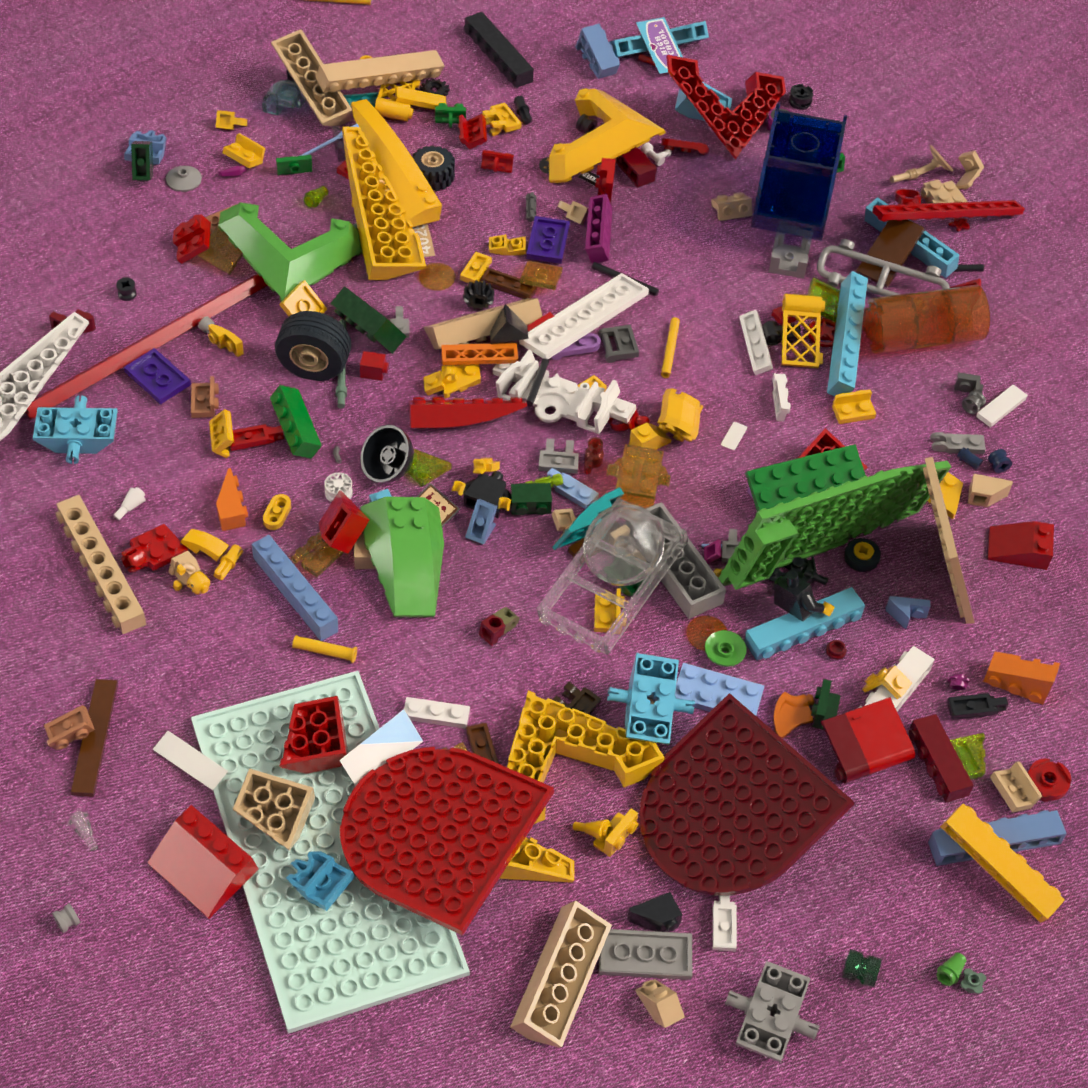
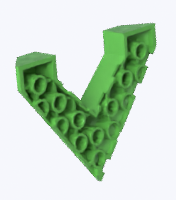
[218,202,363,301]

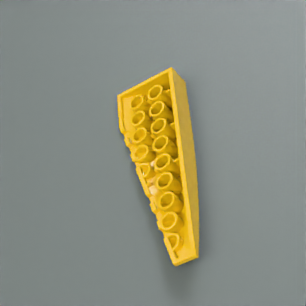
[351,99,442,227]
[342,127,426,280]

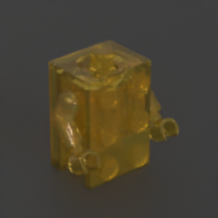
[606,444,671,513]

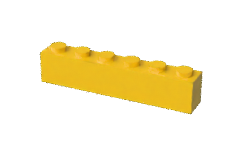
[940,804,1065,923]

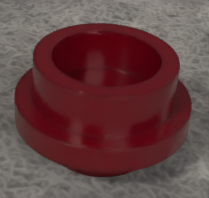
[826,640,847,660]

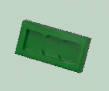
[276,155,313,175]

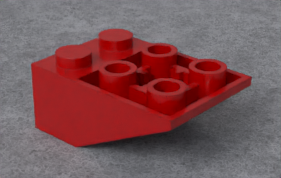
[319,490,369,554]

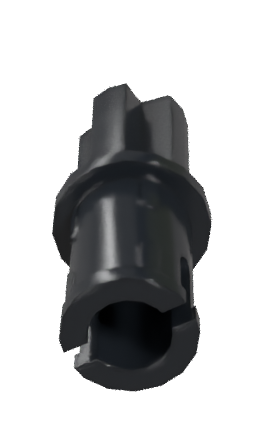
[514,96,532,125]

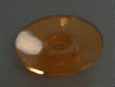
[686,616,727,651]

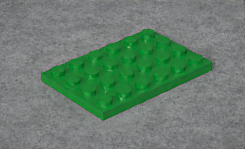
[745,444,866,512]

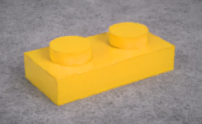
[460,252,492,283]

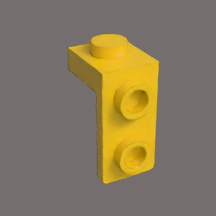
[862,665,912,699]

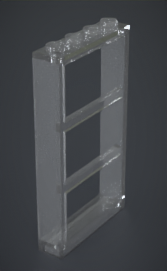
[536,498,689,655]

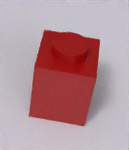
[360,351,389,381]

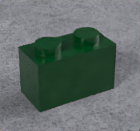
[131,141,153,180]
[510,483,552,515]

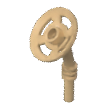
[890,145,953,183]

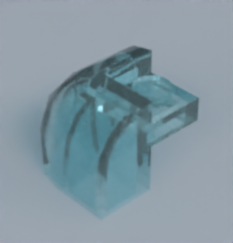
[262,80,306,115]

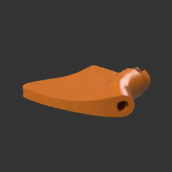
[773,692,815,739]

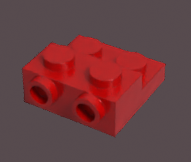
[595,158,616,203]
[173,214,211,264]

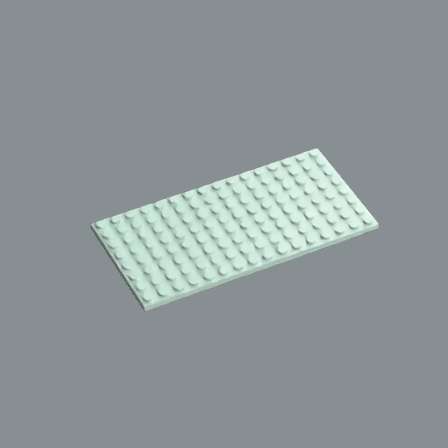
[191,671,470,1034]

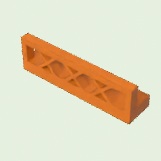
[441,343,518,365]

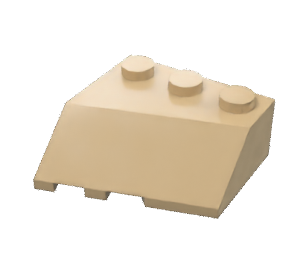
[233,768,315,851]

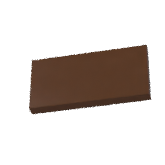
[856,219,925,288]

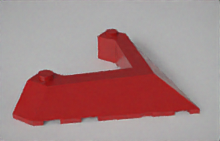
[666,55,786,159]

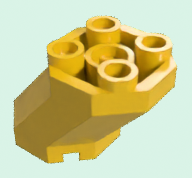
[657,388,704,442]

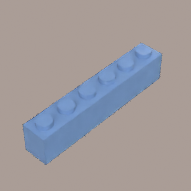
[252,535,339,641]
[928,810,1067,866]

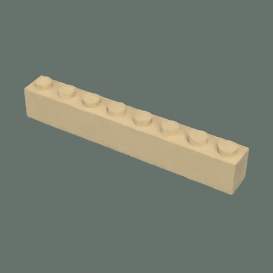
[315,50,444,92]

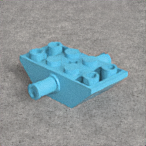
[33,395,118,464]
[607,653,695,745]

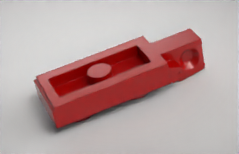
[230,424,284,451]

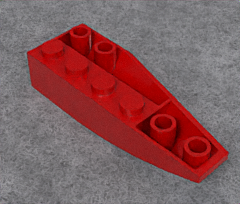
[409,397,527,428]

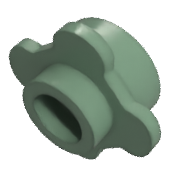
[960,968,986,994]

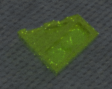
[408,449,452,487]
[950,733,986,779]

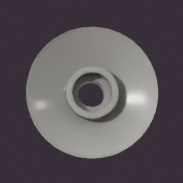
[166,166,202,192]

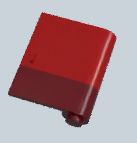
[821,697,915,784]

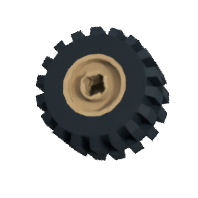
[412,145,455,191]

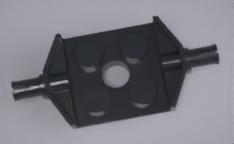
[767,556,829,586]

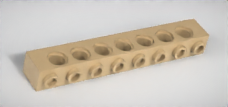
[55,495,146,634]

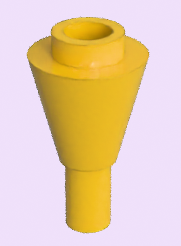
[573,819,613,842]

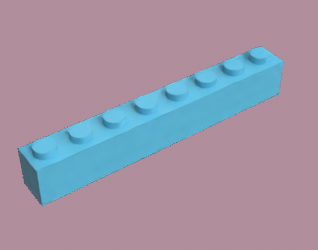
[827,271,868,396]

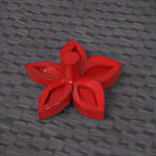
[949,217,970,232]

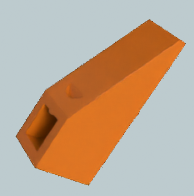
[216,468,248,531]

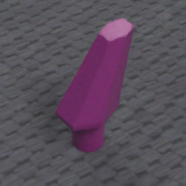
[218,165,247,177]

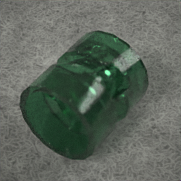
[842,948,882,988]

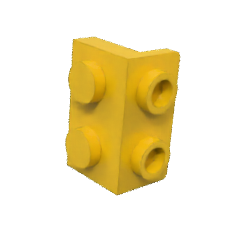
[593,808,638,857]

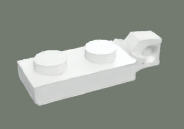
[772,373,790,421]
[712,895,737,952]

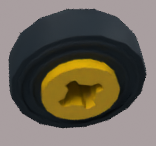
[844,538,881,572]

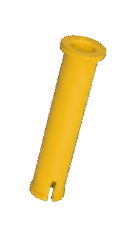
[292,635,358,663]

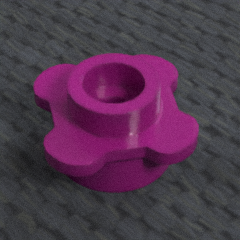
[947,674,971,691]

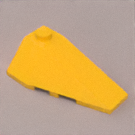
[500,837,574,883]

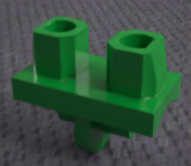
[435,103,466,128]

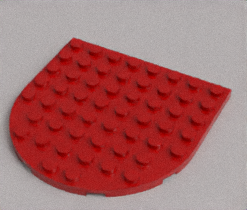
[340,747,554,936]

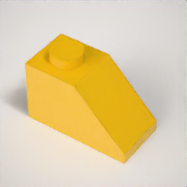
[629,423,672,458]

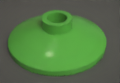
[705,630,747,667]

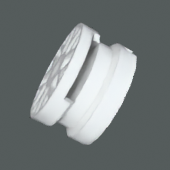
[324,473,353,502]

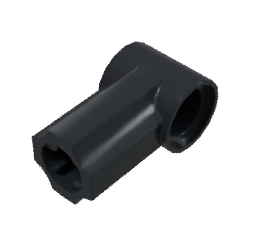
[763,321,801,346]

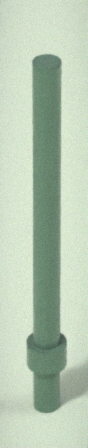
[336,319,347,409]

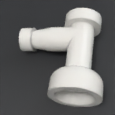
[640,142,671,166]

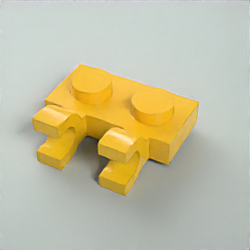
[482,103,521,137]

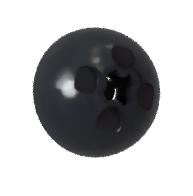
[360,425,414,483]

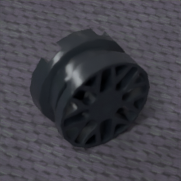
[789,84,814,110]

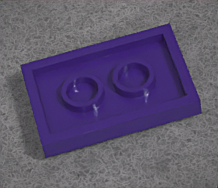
[526,216,570,264]
[124,348,191,405]

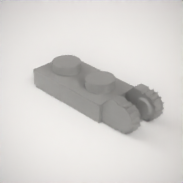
[930,432,986,455]

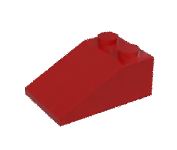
[987,521,1054,570]

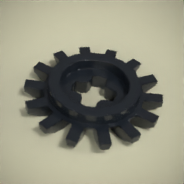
[420,78,450,96]

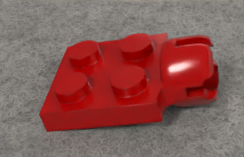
[121,524,188,573]

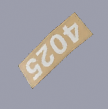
[413,224,435,257]

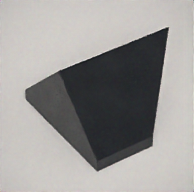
[490,304,529,344]

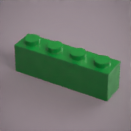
[270,385,322,459]

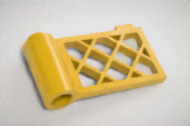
[375,79,421,122]
[781,294,825,368]

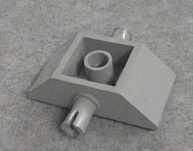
[725,961,820,1063]

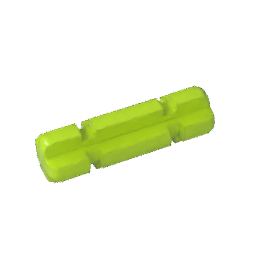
[525,474,564,487]

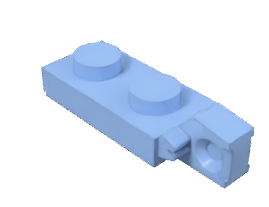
[547,468,599,509]

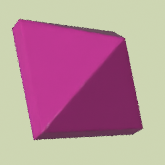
[704,539,722,564]

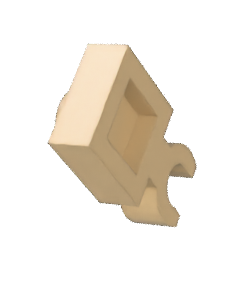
[552,508,577,542]

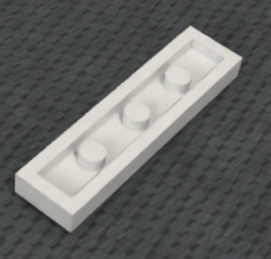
[739,310,773,375]

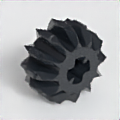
[463,279,495,311]

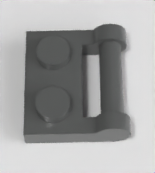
[598,325,639,363]

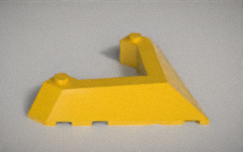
[549,88,666,183]
[507,690,665,824]

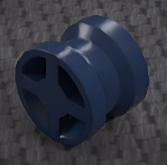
[988,449,1012,473]

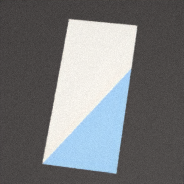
[340,709,423,786]

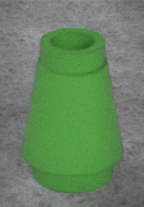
[937,953,967,986]

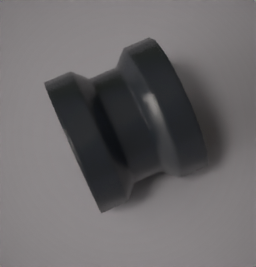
[576,114,597,134]
[116,277,137,301]

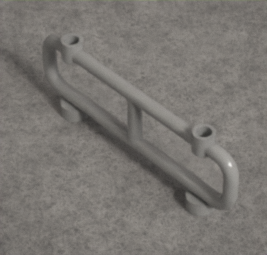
[817,239,950,314]

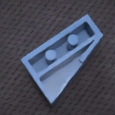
[575,23,620,79]

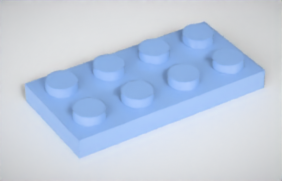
[675,663,764,715]

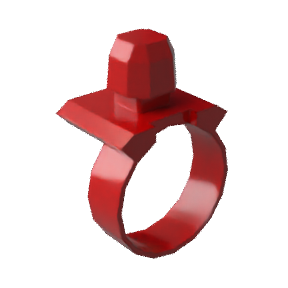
[895,189,921,205]
[608,409,650,431]

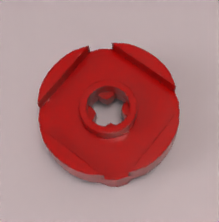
[1028,758,1071,802]

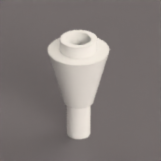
[113,487,146,520]

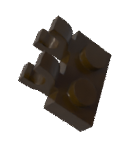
[553,681,601,715]

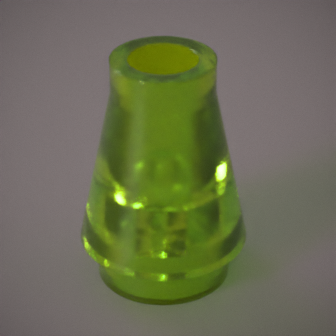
[303,186,329,208]

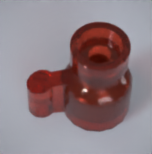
[584,437,604,475]

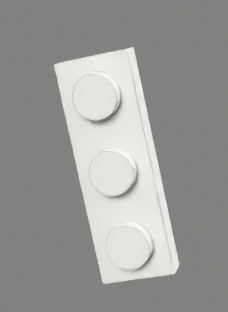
[404,697,470,729]

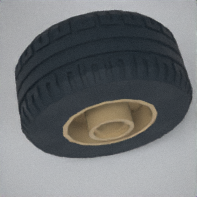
[275,311,352,381]

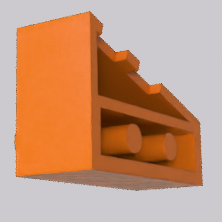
[983,651,1061,705]

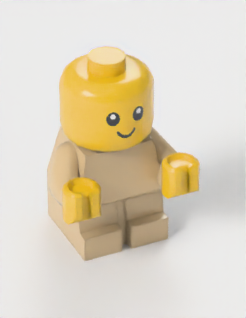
[169,551,210,595]

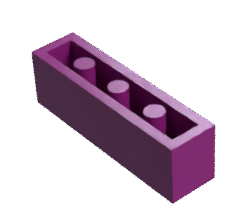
[585,194,613,264]

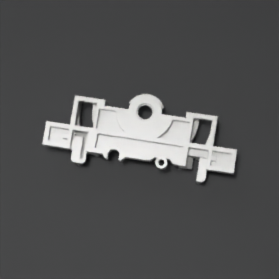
[493,350,636,434]

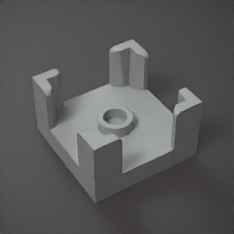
[769,232,812,279]

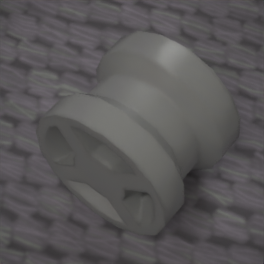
[962,390,986,414]

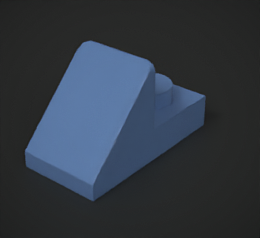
[465,499,498,544]
[886,596,931,629]

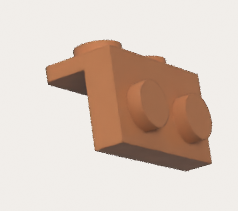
[191,376,219,418]
[44,705,95,750]

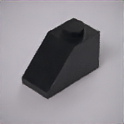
[627,892,683,932]

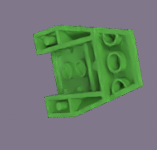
[360,497,444,617]

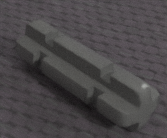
[526,192,536,222]

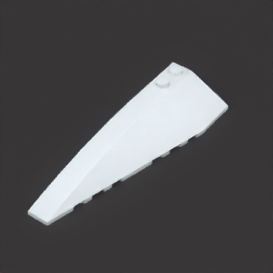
[0,312,89,441]

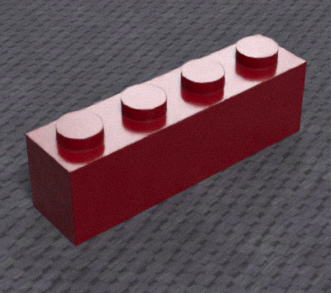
[614,147,657,188]
[908,714,974,803]

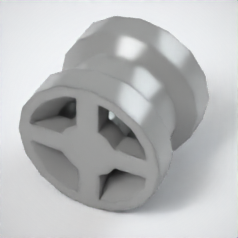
[52,903,80,933]

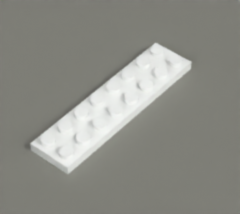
[519,273,649,359]

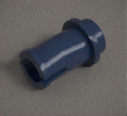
[957,447,983,470]

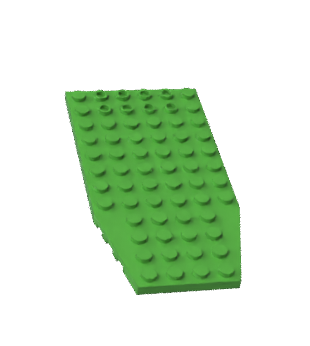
[718,461,951,590]

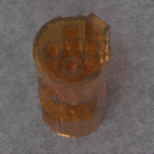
[863,285,990,354]

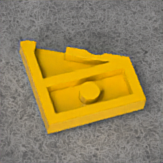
[441,364,481,398]
[927,472,963,519]

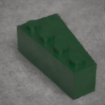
[330,286,407,354]

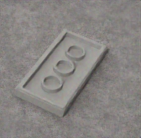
[599,929,692,980]

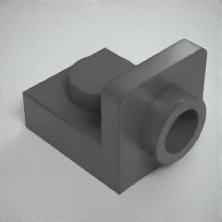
[954,372,983,393]

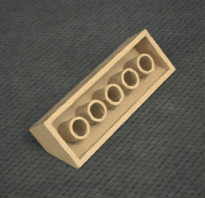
[271,29,352,127]
[424,298,542,350]
[510,901,612,1048]

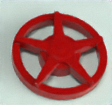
[807,318,836,347]

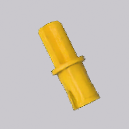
[213,544,243,580]

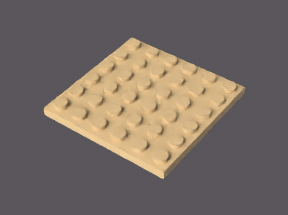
[923,457,975,624]

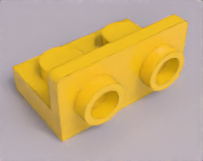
[222,133,265,168]
[832,390,876,424]
[209,409,234,458]
[594,588,624,633]

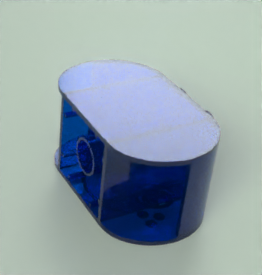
[751,102,848,241]

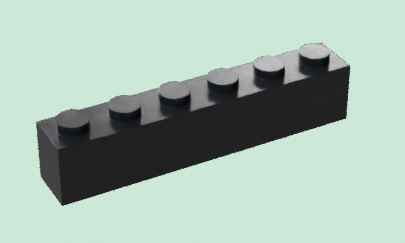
[464,12,534,88]

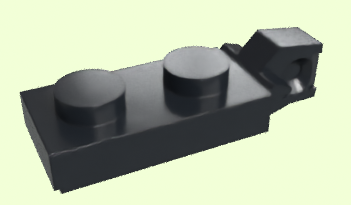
[947,693,1008,720]

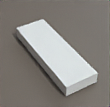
[976,385,1028,428]

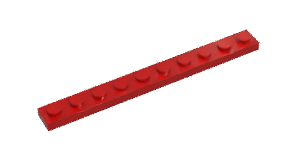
[872,200,1025,222]

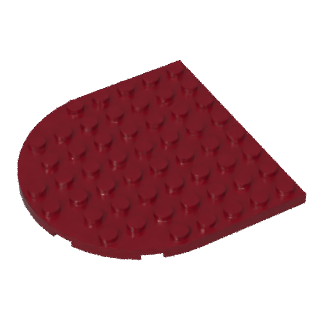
[639,693,854,896]

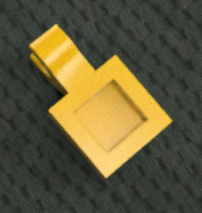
[215,110,247,130]
[423,368,457,396]
[473,457,500,474]

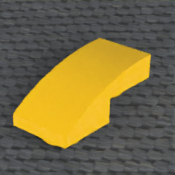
[489,234,527,255]
[208,324,244,357]
[180,529,229,562]

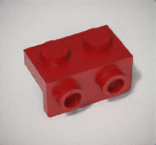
[458,114,487,150]

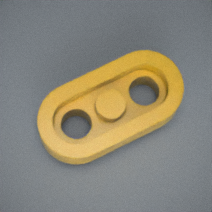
[263,494,291,530]

